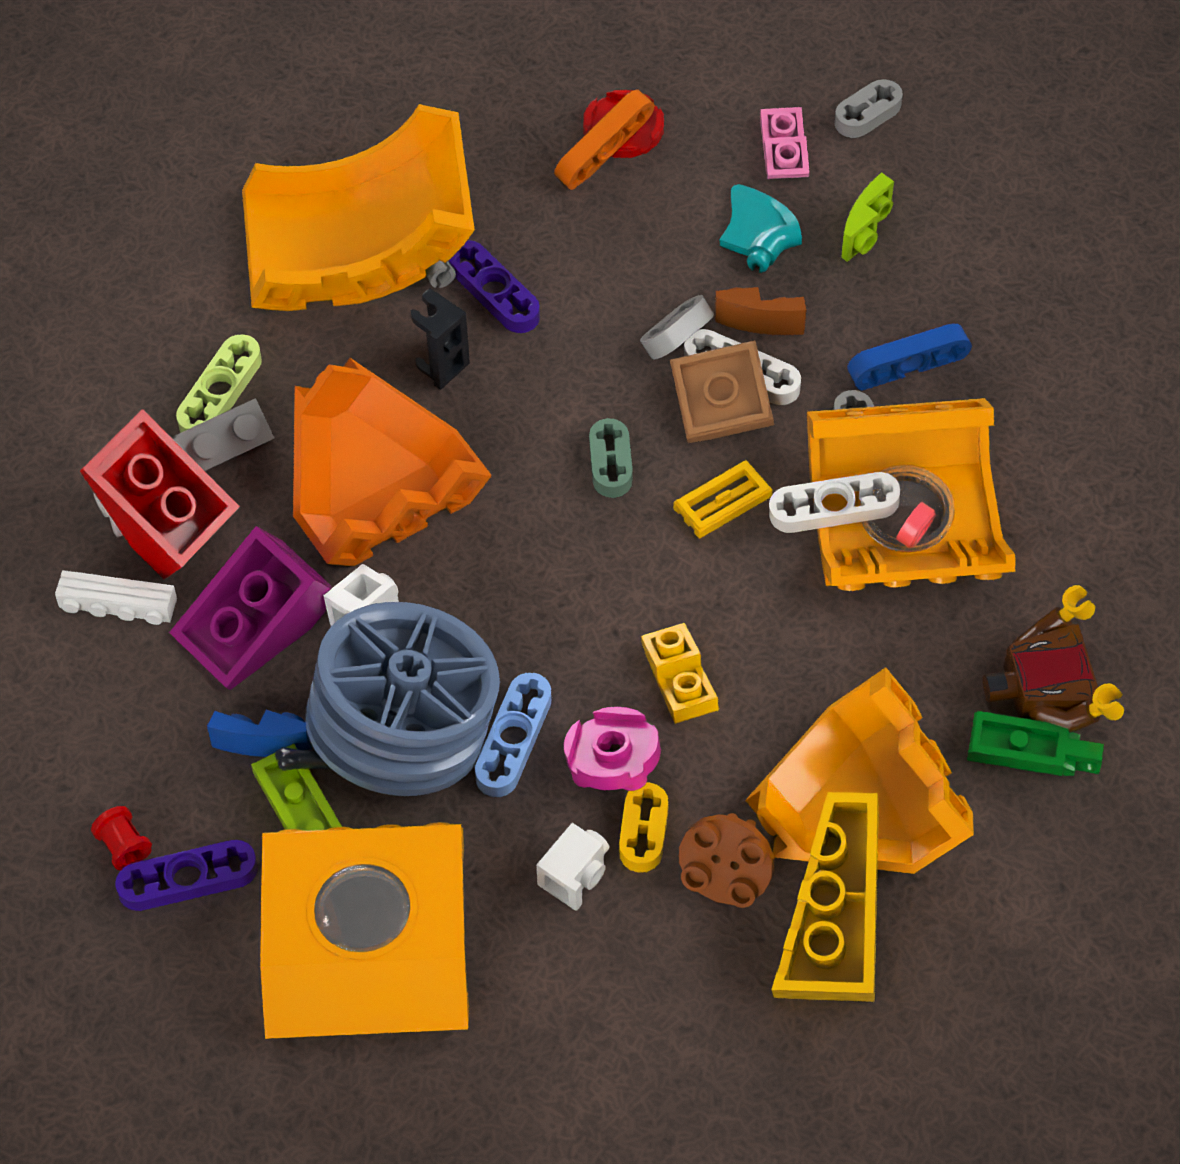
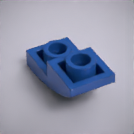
[207,710,313,757]

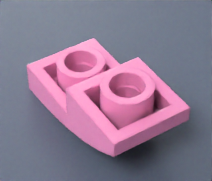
[760,107,809,179]

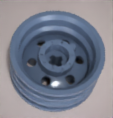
[305,602,500,796]

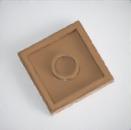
[670,340,774,443]

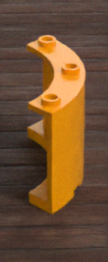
[242,104,475,311]

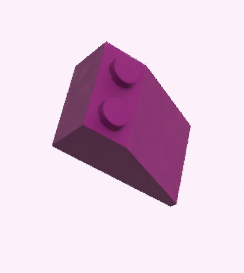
[169,526,333,690]

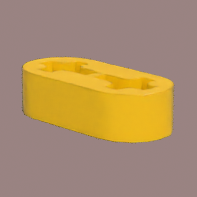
[619,782,668,873]

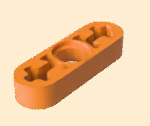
[554,89,655,190]

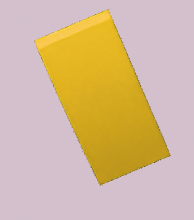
[641,623,719,724]

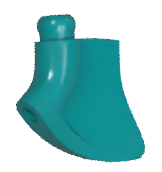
[719,184,802,273]

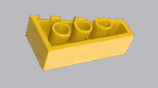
[771,792,879,1002]

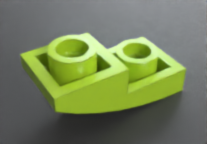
[841,172,894,262]

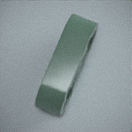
[589,418,633,498]

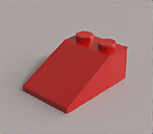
[80,409,240,580]

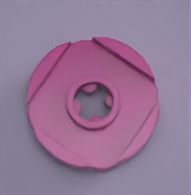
[564,707,661,791]

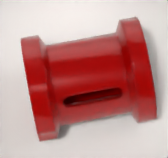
[91,806,152,871]

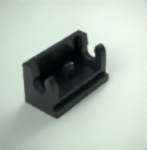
[411,288,470,390]

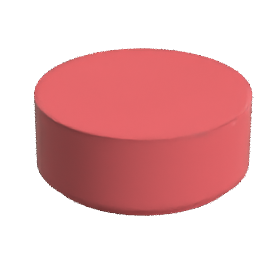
[896,502,936,549]

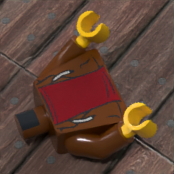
[983,585,1124,732]

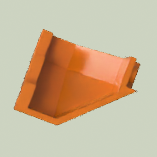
[293,358,492,566]

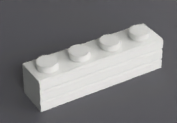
[55,570,177,625]

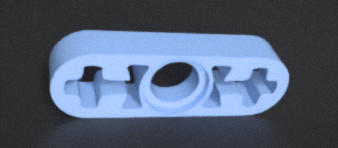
[475,673,551,797]

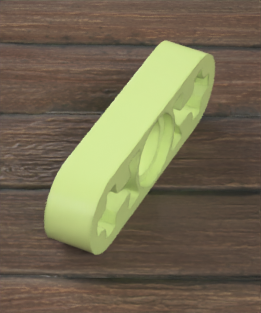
[176,335,262,432]

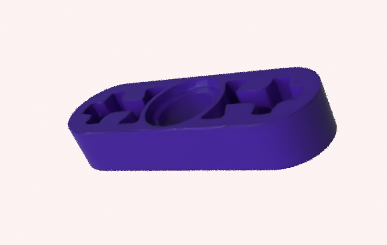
[448,240,540,333]
[115,840,258,911]

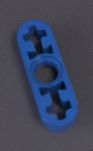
[847,324,972,391]

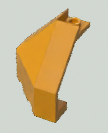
[745,667,974,874]

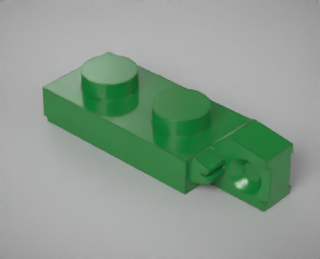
[967,711,1104,776]

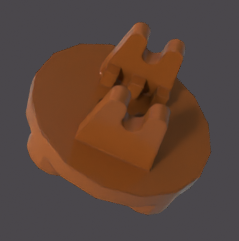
[679,813,775,908]

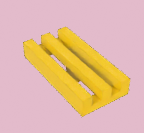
[673,460,773,539]

